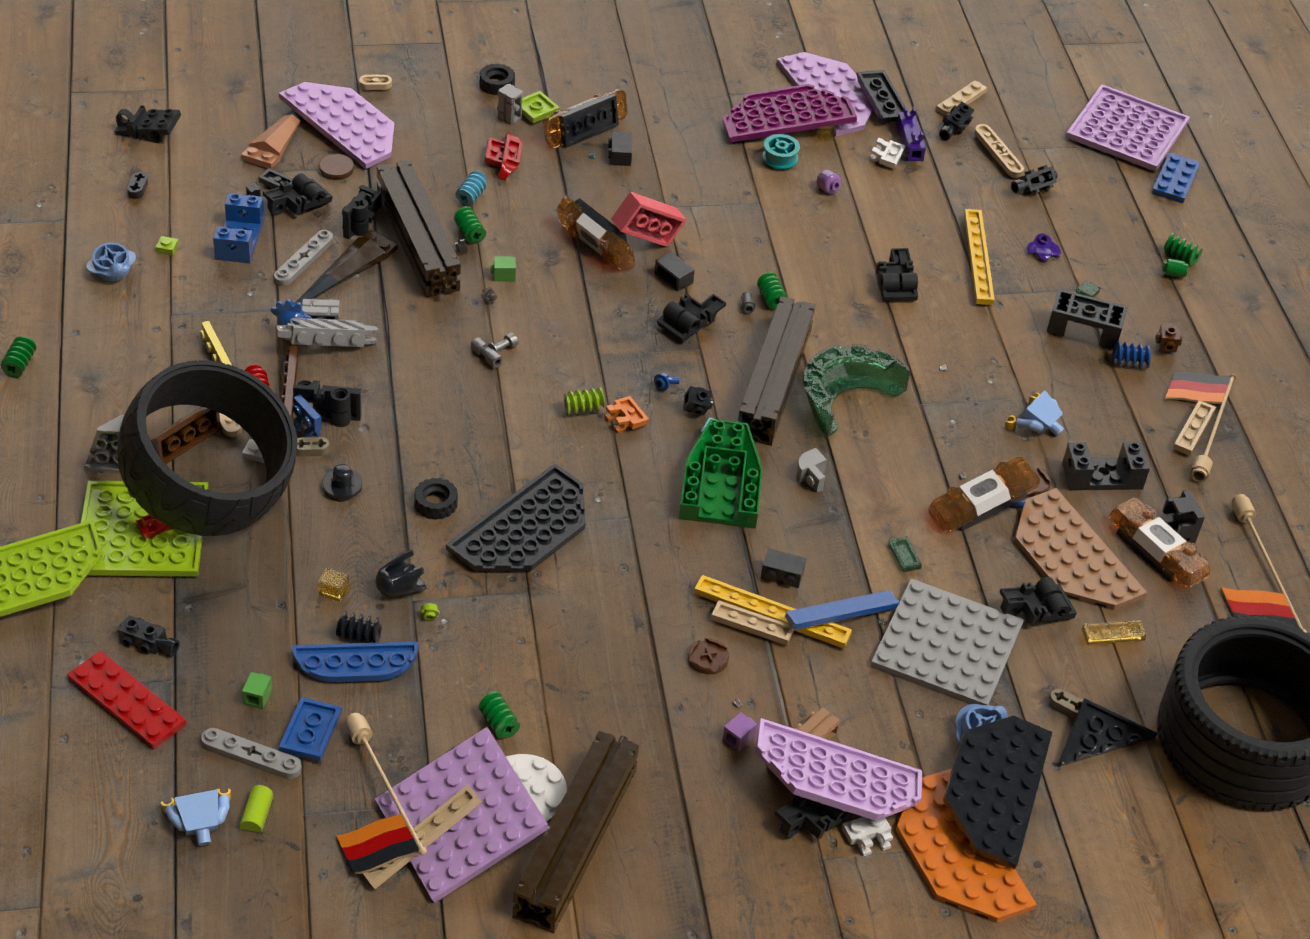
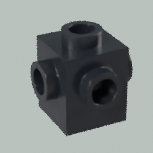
[683,386,713,415]

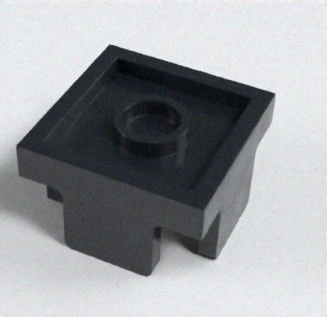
[1162,489,1205,544]

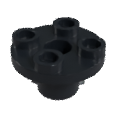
[323,464,362,502]

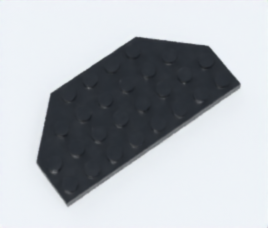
[446,463,586,571]
[943,715,1053,870]

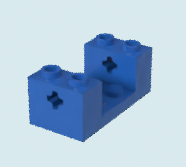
[213,193,265,264]

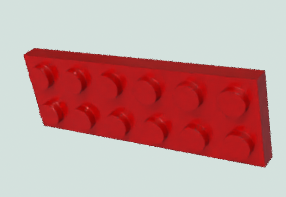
[67,650,187,750]

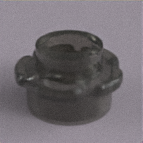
[455,238,468,255]
[481,287,497,304]

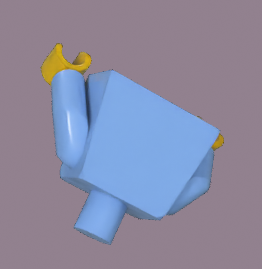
[1005,390,1064,436]
[161,788,231,846]

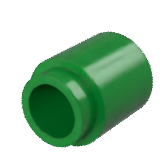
[1162,258,1188,278]

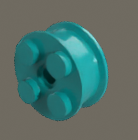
[762,134,800,170]

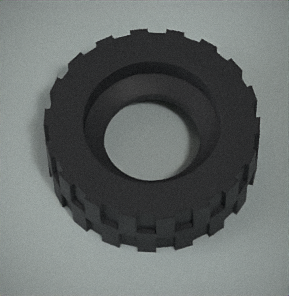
[479,64,515,95]
[414,478,458,520]

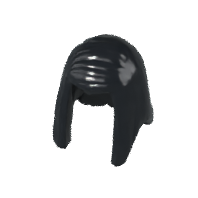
[375,550,427,597]

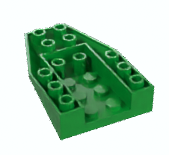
[679,419,763,529]

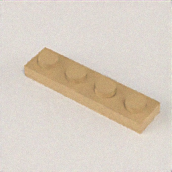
[936,80,987,116]
[1173,400,1216,456]
[711,600,794,645]

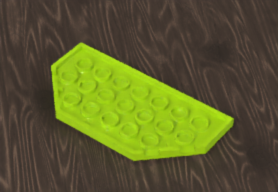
[0,520,103,617]

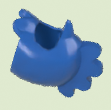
[270,299,312,341]

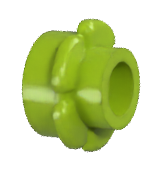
[419,603,440,621]

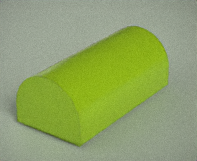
[239,785,273,833]

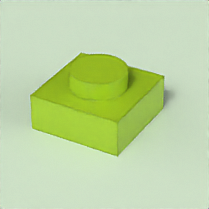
[155,236,179,256]

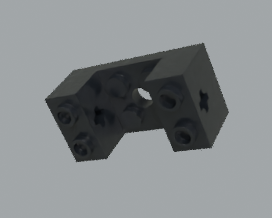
[1047,289,1128,349]
[1062,442,1150,491]

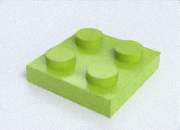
[522,91,560,123]

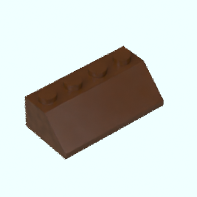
[150,407,221,464]

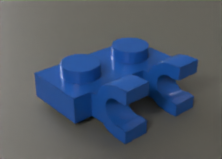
[293,395,322,437]

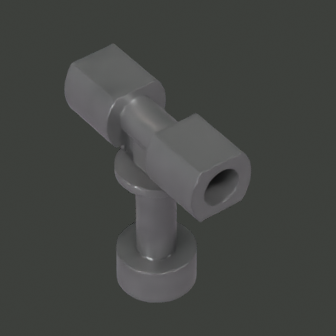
[471,332,518,368]

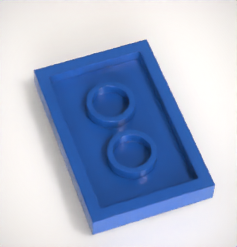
[279,697,342,762]

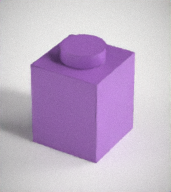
[722,712,757,751]

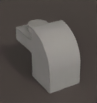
[796,448,827,493]

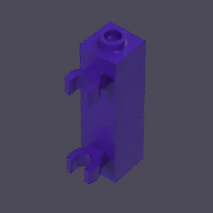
[896,107,926,161]

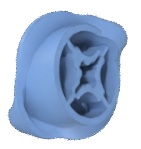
[86,242,136,281]
[956,704,1008,747]

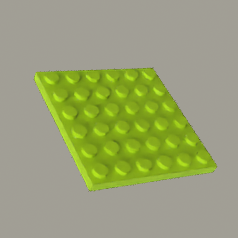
[81,481,209,577]

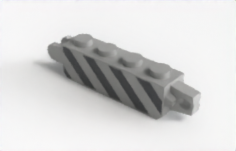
[276,318,378,347]

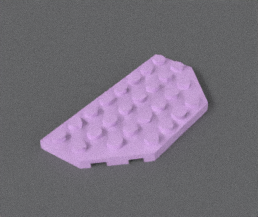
[776,52,873,137]
[279,82,394,169]
[755,718,922,821]

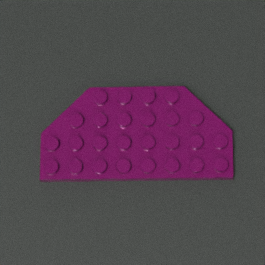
[722,84,857,142]

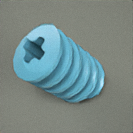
[455,171,487,206]

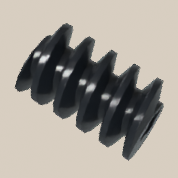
[336,611,382,643]

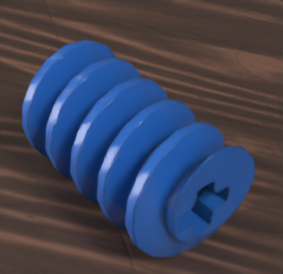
[1112,342,1151,368]

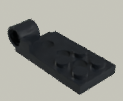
[856,70,908,122]

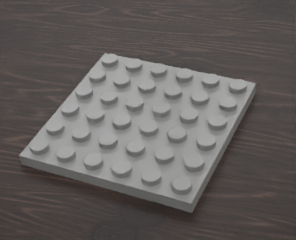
[871,579,1024,705]

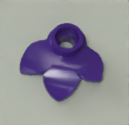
[1027,233,1061,263]

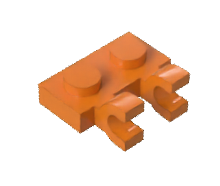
[604,396,649,434]

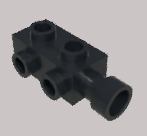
[939,101,974,140]
[1011,165,1058,194]
[118,615,180,656]

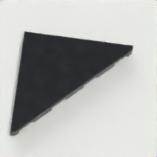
[1057,698,1158,767]

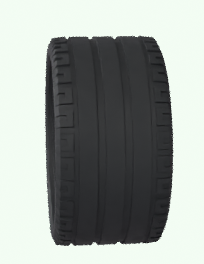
[1157,615,1310,811]

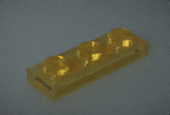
[1082,620,1147,645]

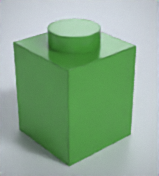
[490,256,516,282]
[242,672,272,709]

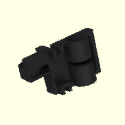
[114,105,181,143]
[263,173,333,216]
[341,185,382,239]
[875,248,918,302]
[657,293,726,343]
[293,380,362,427]
[999,577,1077,626]
[775,795,854,840]

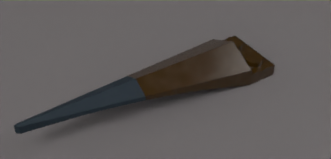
[294,229,398,304]

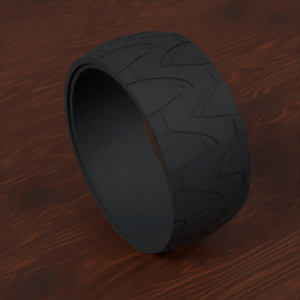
[117,360,297,536]

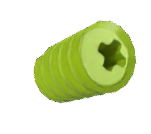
[564,387,605,415]

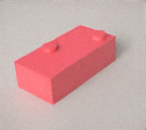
[611,192,687,247]

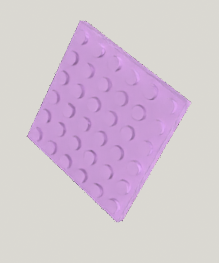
[1066,84,1190,171]
[375,727,550,903]

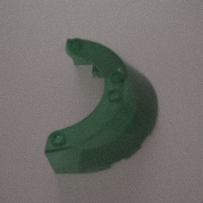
[803,344,911,437]

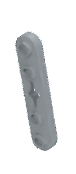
[274,230,333,286]
[201,728,302,779]

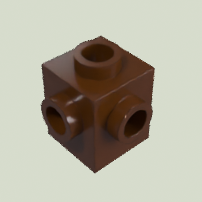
[1155,324,1182,353]

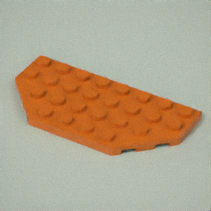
[896,768,1037,923]

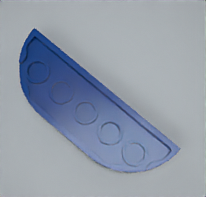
[292,642,418,682]

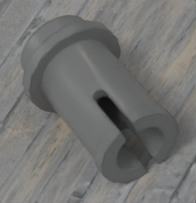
[741,291,755,313]

